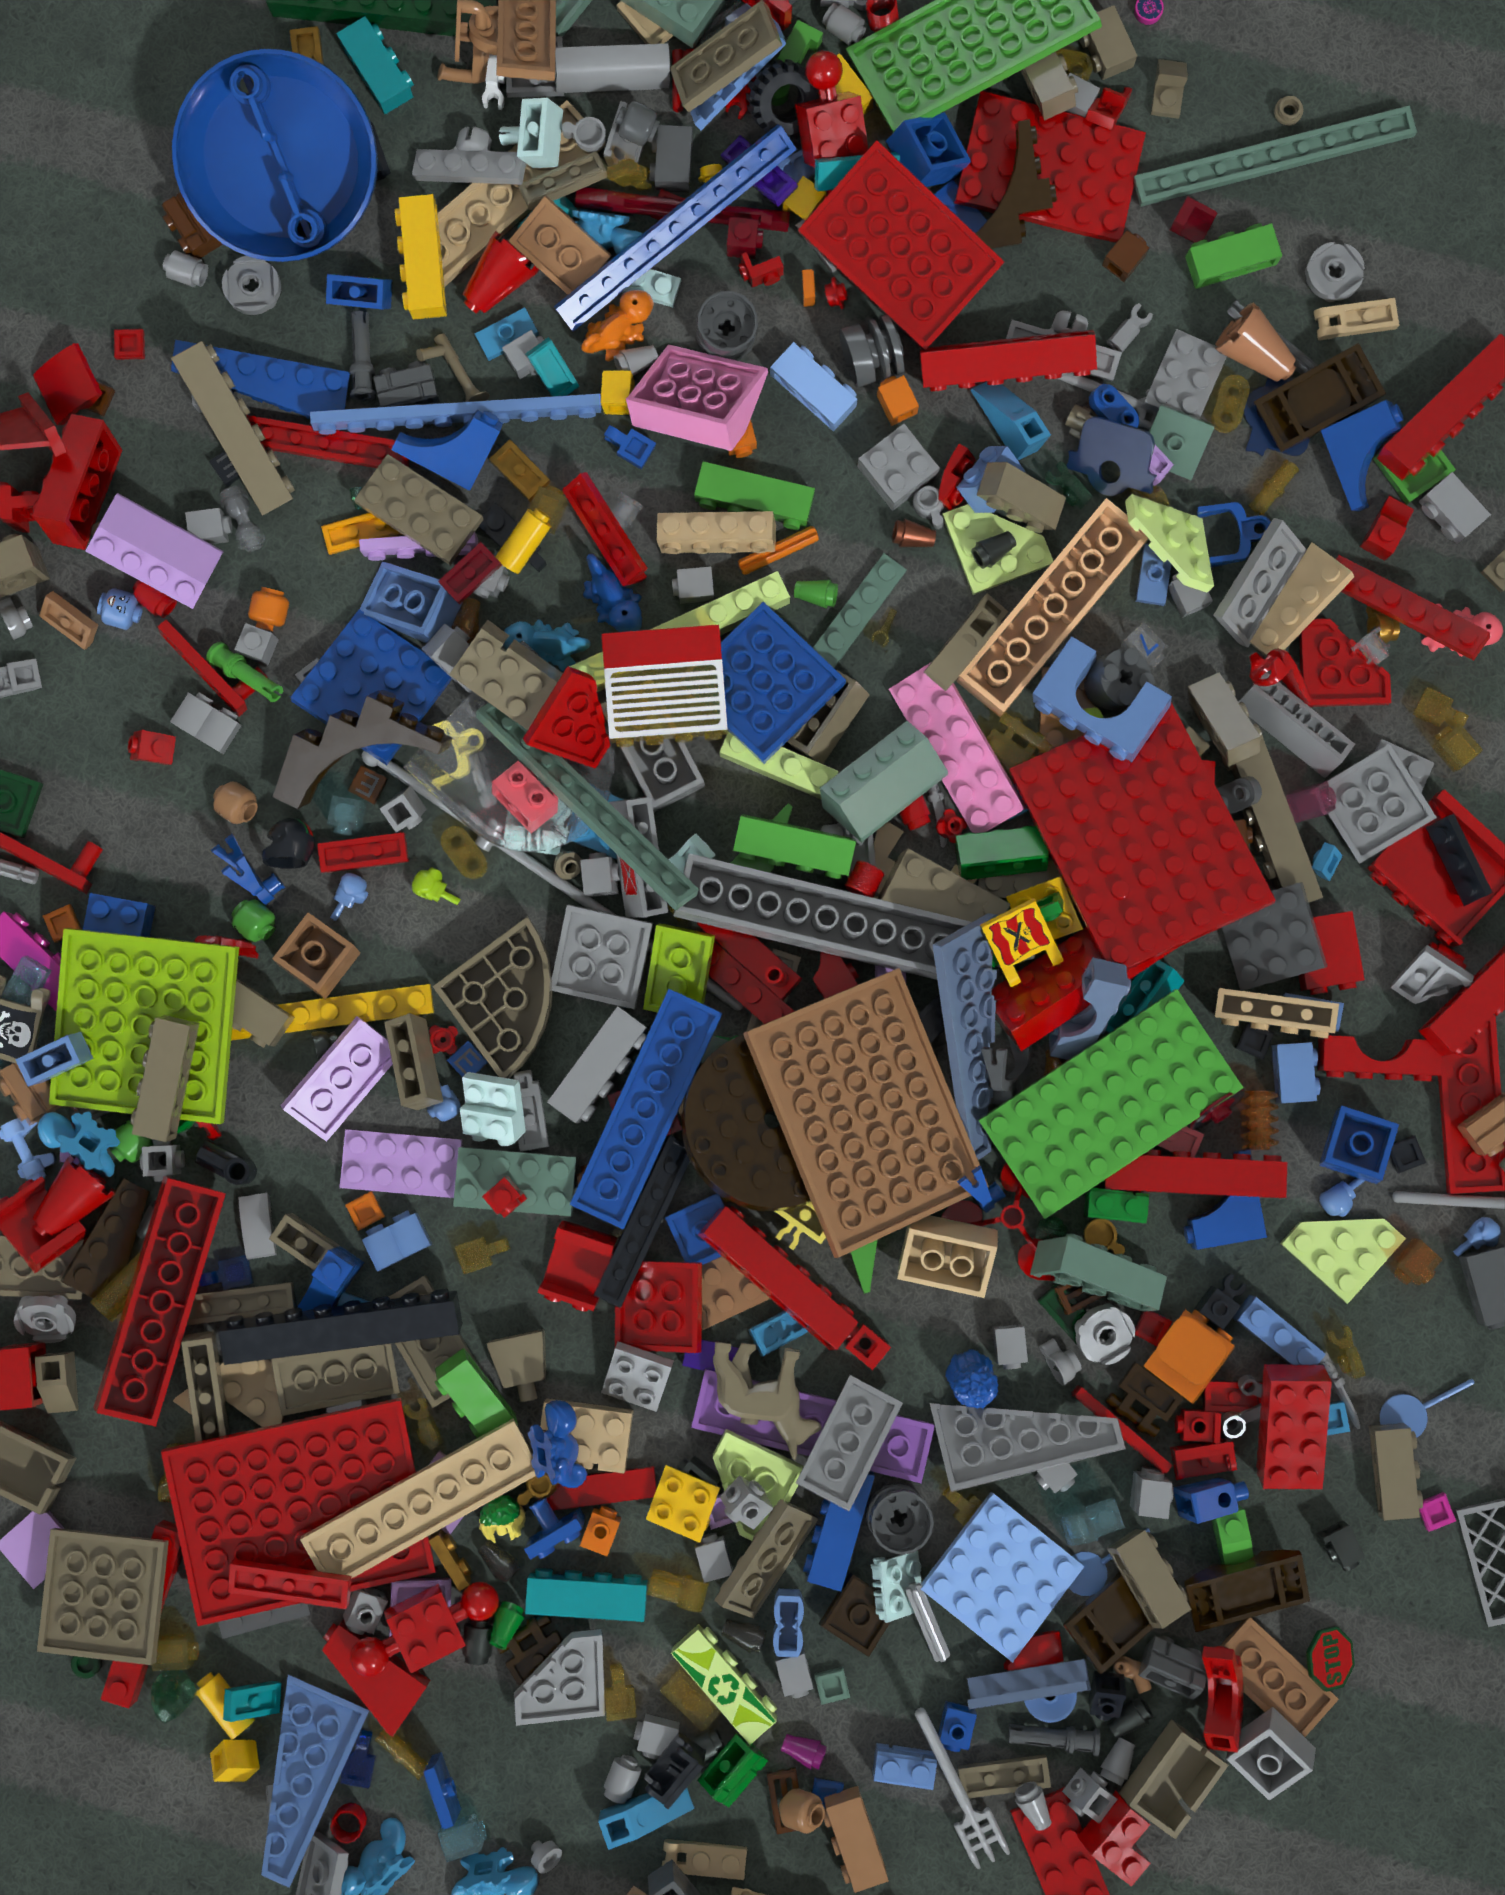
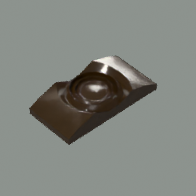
[1254,343,1386,452]
[1184,1550,1310,1632]
[1063,1571,1178,1674]

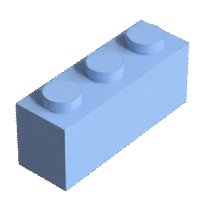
[770,342,857,432]

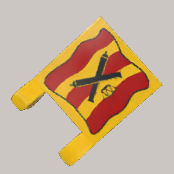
[980,898,1064,987]

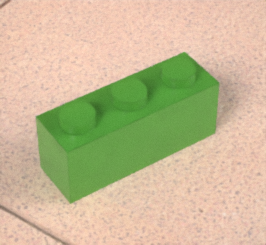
[1185,223,1282,289]
[435,1348,518,1438]

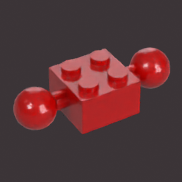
[795,51,868,197]
[350,1582,499,1677]

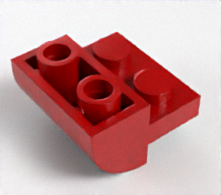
[0,482,40,533]

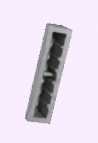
[555,44,670,93]
[1238,672,1355,778]

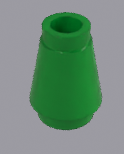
[489,1601,524,1650]

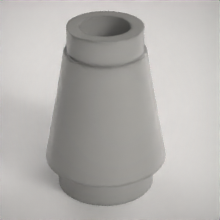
[614,345,658,376]
[1100,1737,1135,1786]
[1015,1781,1052,1831]

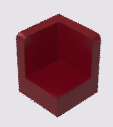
[1170,196,1218,243]

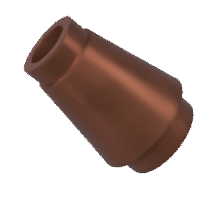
[892,518,936,547]

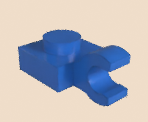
[604,425,656,470]

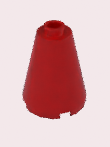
[463,231,540,314]
[33,1155,116,1238]

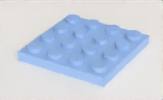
[921,1492,1084,1663]

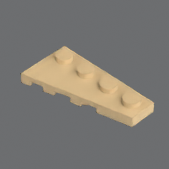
[1250,542,1355,657]

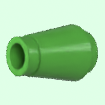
[794,580,838,609]

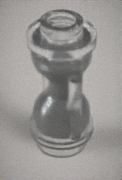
[220,486,266,552]

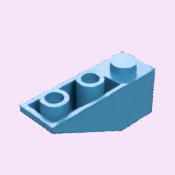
[971,382,1051,460]
[598,1788,694,1850]

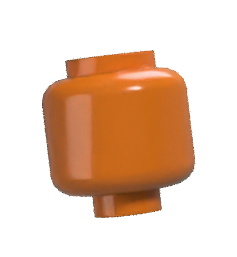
[248,587,289,631]

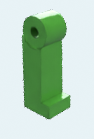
[771,20,823,106]

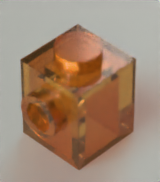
[1390,1238,1443,1286]

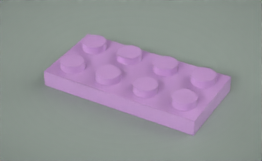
[280,1016,393,1142]
[340,1129,463,1198]

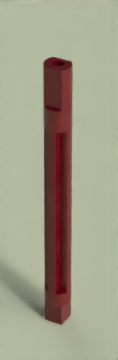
[575,187,790,232]

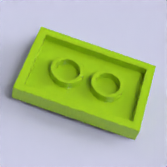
[643,923,715,1013]

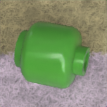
[231,900,276,942]
[109,1120,153,1163]

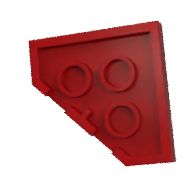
[1299,619,1392,707]
[522,666,610,769]

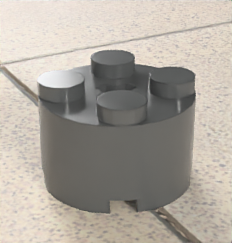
[1084,648,1155,711]

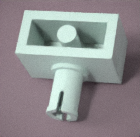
[499,98,563,168]

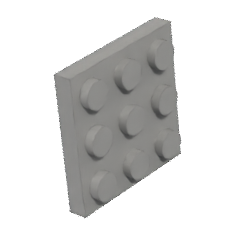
[1313,743,1437,864]
[552,904,654,1009]

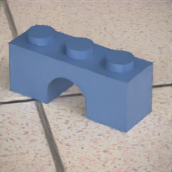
[1233,1295,1326,1365]

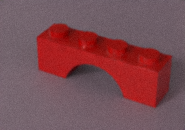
[812,952,859,999]
[1318,1035,1442,1082]

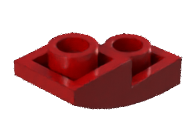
[938,443,976,511]

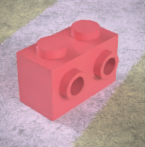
[492,760,558,834]

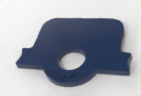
[1243,377,1310,456]
[1065,416,1157,496]

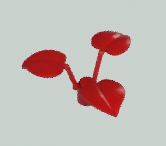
[941,1162,1058,1281]

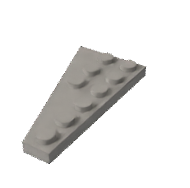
[930,1403,1126,1492]

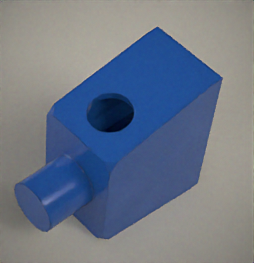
[1173,1478,1249,1524]

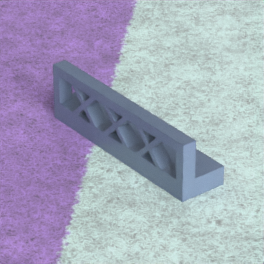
[967,1659,1091,1709]

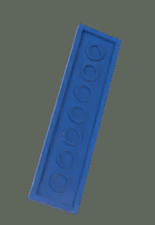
[570,989,723,1229]

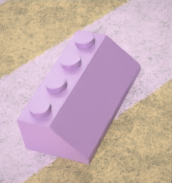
[86,493,223,609]

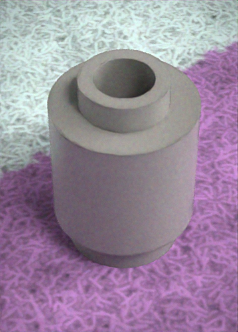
[822,3,866,45]
[163,250,208,287]
[604,1755,642,1804]

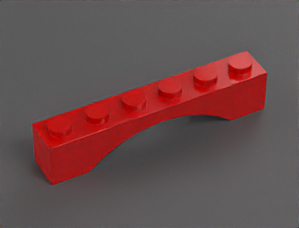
[100,1520,183,1709]

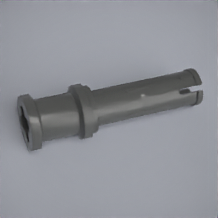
[349,311,376,401]
[1008,1723,1100,1756]

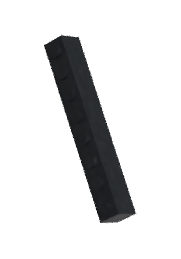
[218,1289,463,1365]

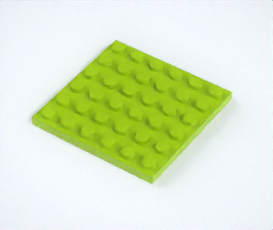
[49,928,239,1124]

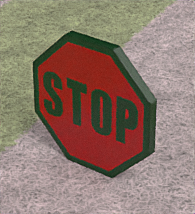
[1306,1626,1355,1692]

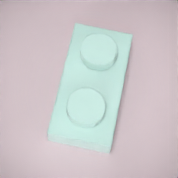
[622,269,681,308]

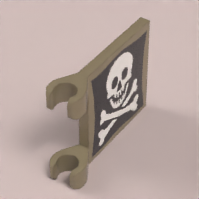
[0,975,51,1064]

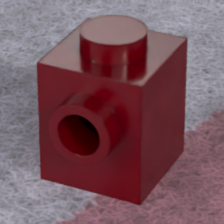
[727,217,763,259]

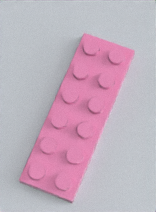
[889,662,1027,833]

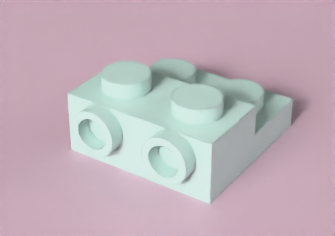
[460,1072,526,1146]

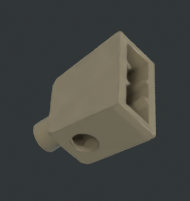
[487,1329,546,1402]

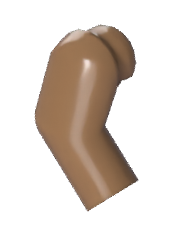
[1113,1656,1152,1694]

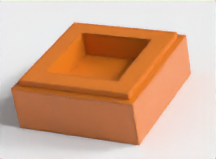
[802,269,815,307]
[43,904,82,943]
[345,1191,385,1231]

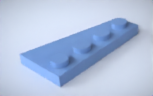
[690,19,786,130]

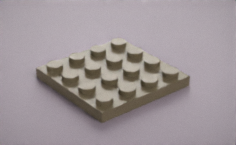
[37,1528,169,1665]

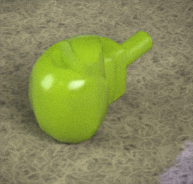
[412,867,461,905]

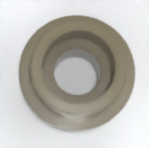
[1274,96,1303,125]
[554,851,581,880]

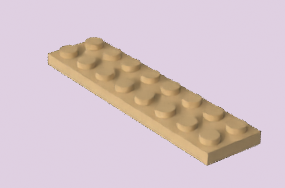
[397,100,606,287]
[300,1418,536,1579]

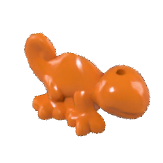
[581,290,654,362]

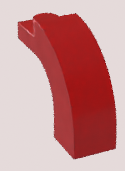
[1202,1646,1243,1753]

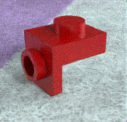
[738,252,784,288]
[127,730,176,765]

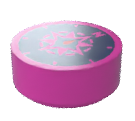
[1134,0,1164,25]

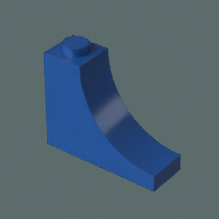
[1321,400,1404,512]
[391,410,503,491]
[1184,1149,1267,1250]
[297,1246,365,1311]

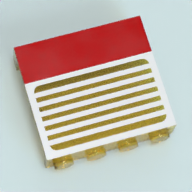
[601,624,728,747]

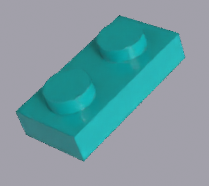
[223,1681,281,1722]

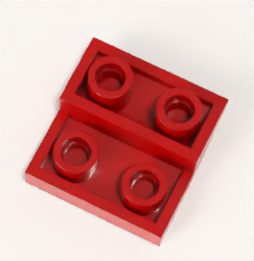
[33,343,102,425]

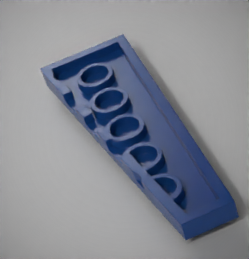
[171,340,350,419]

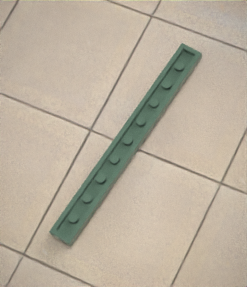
[1134,105,1417,207]
[476,703,699,911]

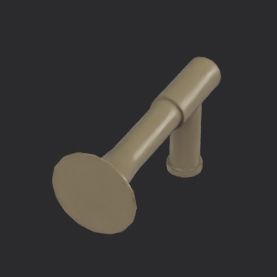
[416,333,490,402]

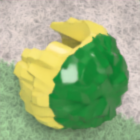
[479,1494,526,1543]

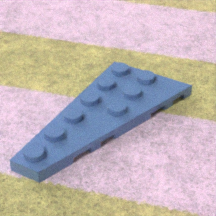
[261,1675,369,1888]

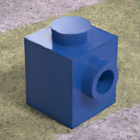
[938,1701,977,1752]

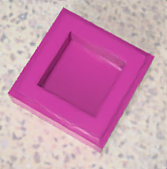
[1419,1492,1456,1532]

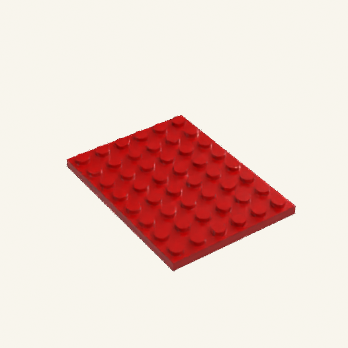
[1009,702,1276,970]
[161,1398,436,1626]

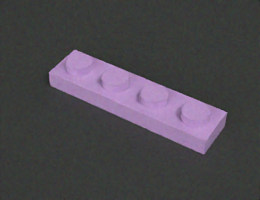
[359,532,478,561]

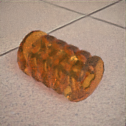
[1241,1091,1279,1150]

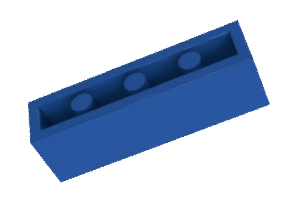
[803,1471,875,1592]

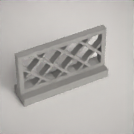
[1456,1498,1505,1627]

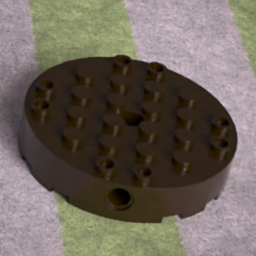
[681,1035,811,1211]

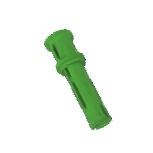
[206,642,283,702]

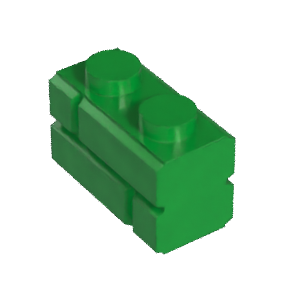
[1083,1188,1149,1223]
[697,1733,768,1807]

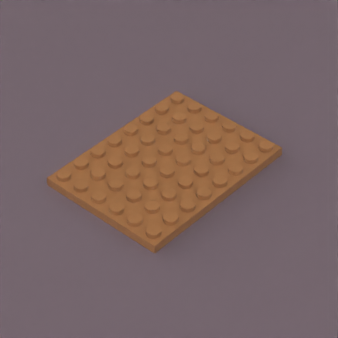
[743,968,989,1258]

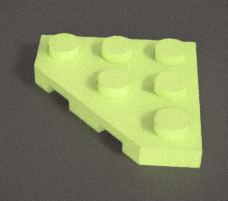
[1125,494,1214,593]
[942,504,1053,595]
[1280,1218,1406,1304]
[713,1429,804,1541]

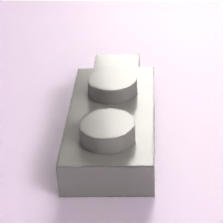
[514,1070,550,1151]

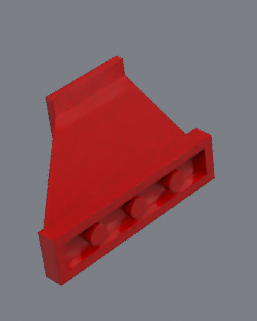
[0,392,66,456]

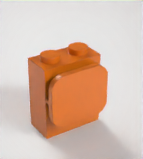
[1143,1309,1235,1404]

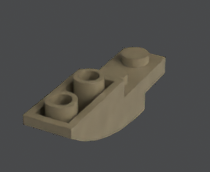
[924,593,1008,691]

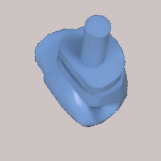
[330,873,369,921]
[427,1082,461,1122]
[1319,1178,1365,1217]
[1453,1217,1501,1257]

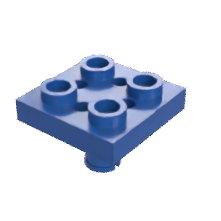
[524,1497,586,1560]

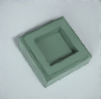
[814,1667,850,1705]

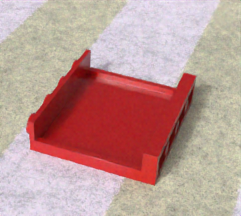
[1367,789,1505,947]

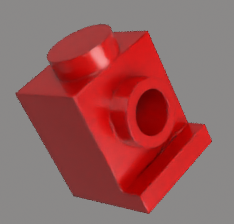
[482,1176,527,1218]
[844,1323,891,1370]
[1175,1408,1221,1444]

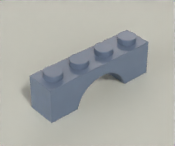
[1049,957,1131,1060]

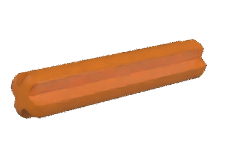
[738,526,819,575]

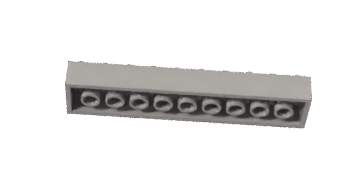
[673,853,972,980]

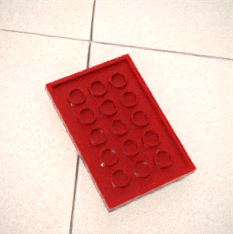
[954,91,1146,243]
[798,140,1004,350]

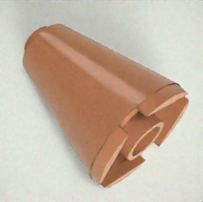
[1215,302,1296,382]

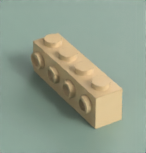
[656,511,776,554]
[1215,988,1339,1038]

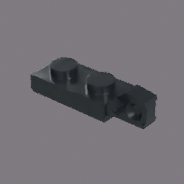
[479,502,547,572]

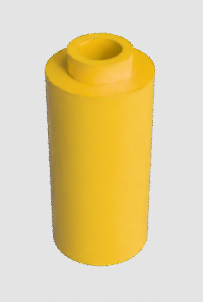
[495,508,552,574]
[195,1672,255,1740]

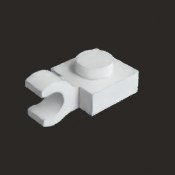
[482,54,506,110]

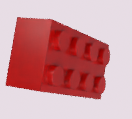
[32,414,122,550]
[1256,1364,1332,1489]

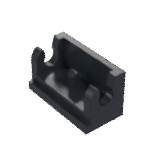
[644,1732,706,1810]

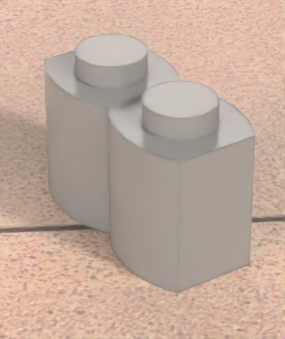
[170,692,242,755]

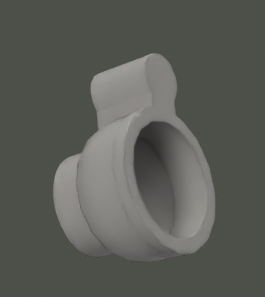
[561,117,606,153]
[913,485,944,529]
[0,597,33,640]
[1039,1338,1082,1386]

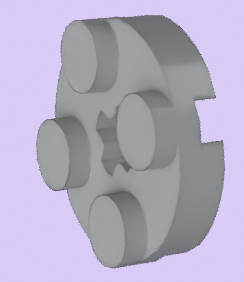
[1305,242,1365,302]
[222,256,281,315]
[14,1295,76,1343]
[1074,1303,1135,1365]

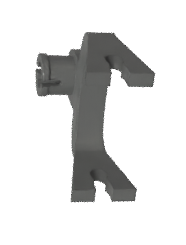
[981,1034,1032,1105]

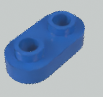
[1089,384,1139,428]

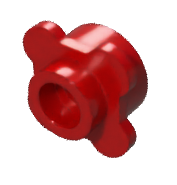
[825,277,847,309]
[936,809,967,843]
[429,1025,458,1055]

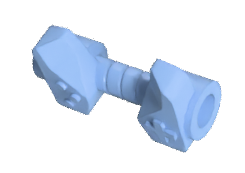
[0,1118,56,1181]

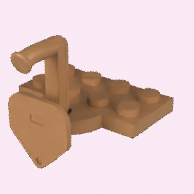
[437,0,556,84]

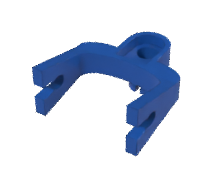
[1197,502,1271,568]
[211,834,285,905]
[957,1166,1006,1213]

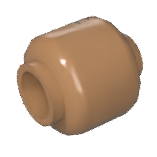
[213,781,258,825]
[779,1788,825,1834]

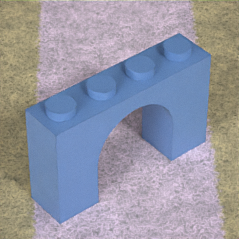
[1032,636,1172,762]

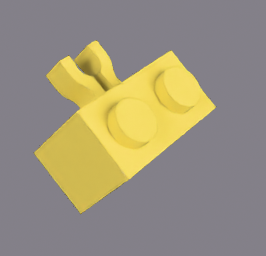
[775,1202,826,1250]

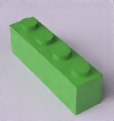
[694,462,815,530]
[733,814,856,879]

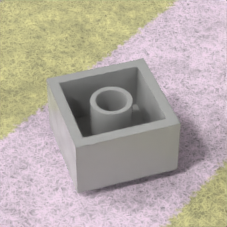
[857,424,940,511]
[1226,1707,1316,1800]

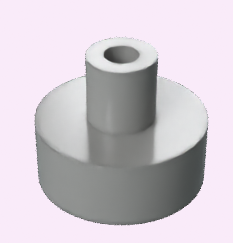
[531,1840,562,1874]

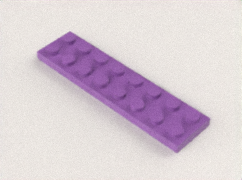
[691,1369,935,1483]

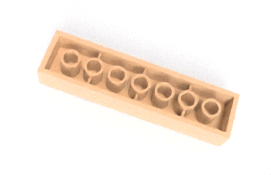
[956,498,1149,718]

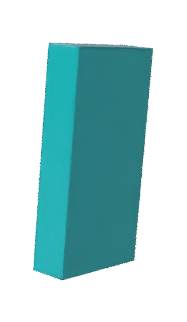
[525,337,579,397]

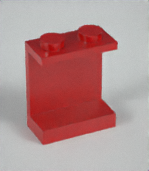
[0,1176,86,1273]
[537,1220,618,1311]

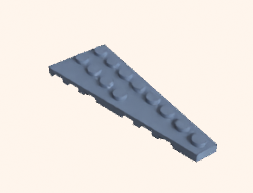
[932,913,998,1160]

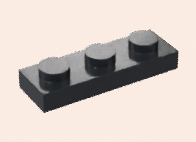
[1426,814,1493,906]

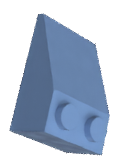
[360,561,463,643]

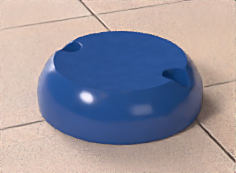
[172,49,378,262]

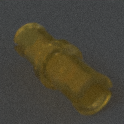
[1248,459,1299,516]
[374,1729,428,1781]

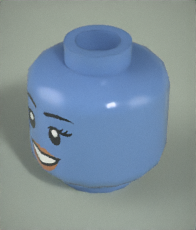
[97,588,143,630]

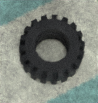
[746,59,820,139]

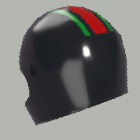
[262,818,315,869]

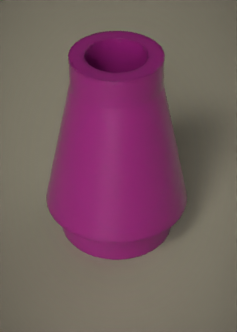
[781,1734,827,1770]

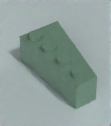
[1030,1234,1167,1312]

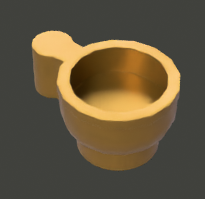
[1366,606,1400,645]
[1084,1218,1125,1254]
[517,1473,559,1505]

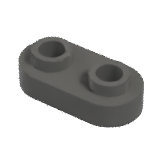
[1217,776,1262,814]

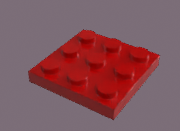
[615,1261,702,1353]

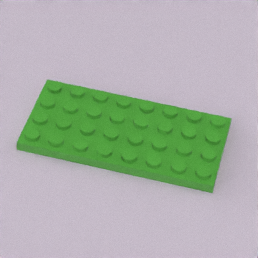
[846,0,1102,133]
[978,989,1243,1219]

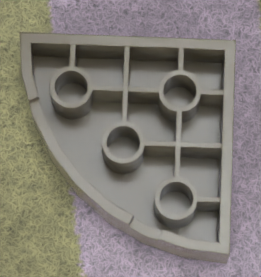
[432,917,553,1079]

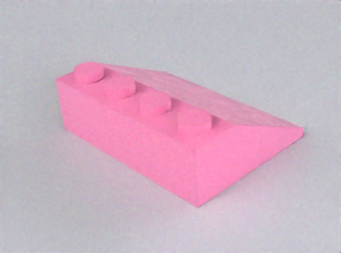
[626,344,768,451]

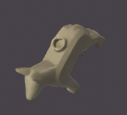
[713,1341,822,1460]

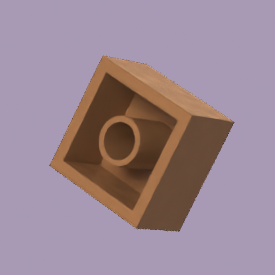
[272,913,360,999]

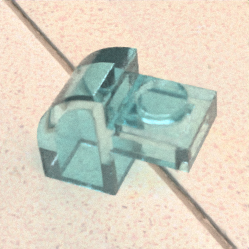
[1055,1497,1125,1546]

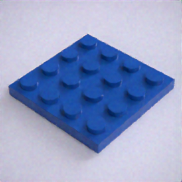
[681,602,846,764]
[290,609,452,766]

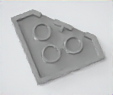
[514,1629,605,1726]

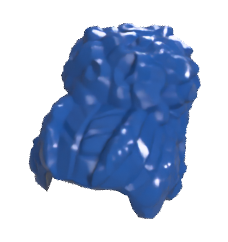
[945,1349,998,1409]

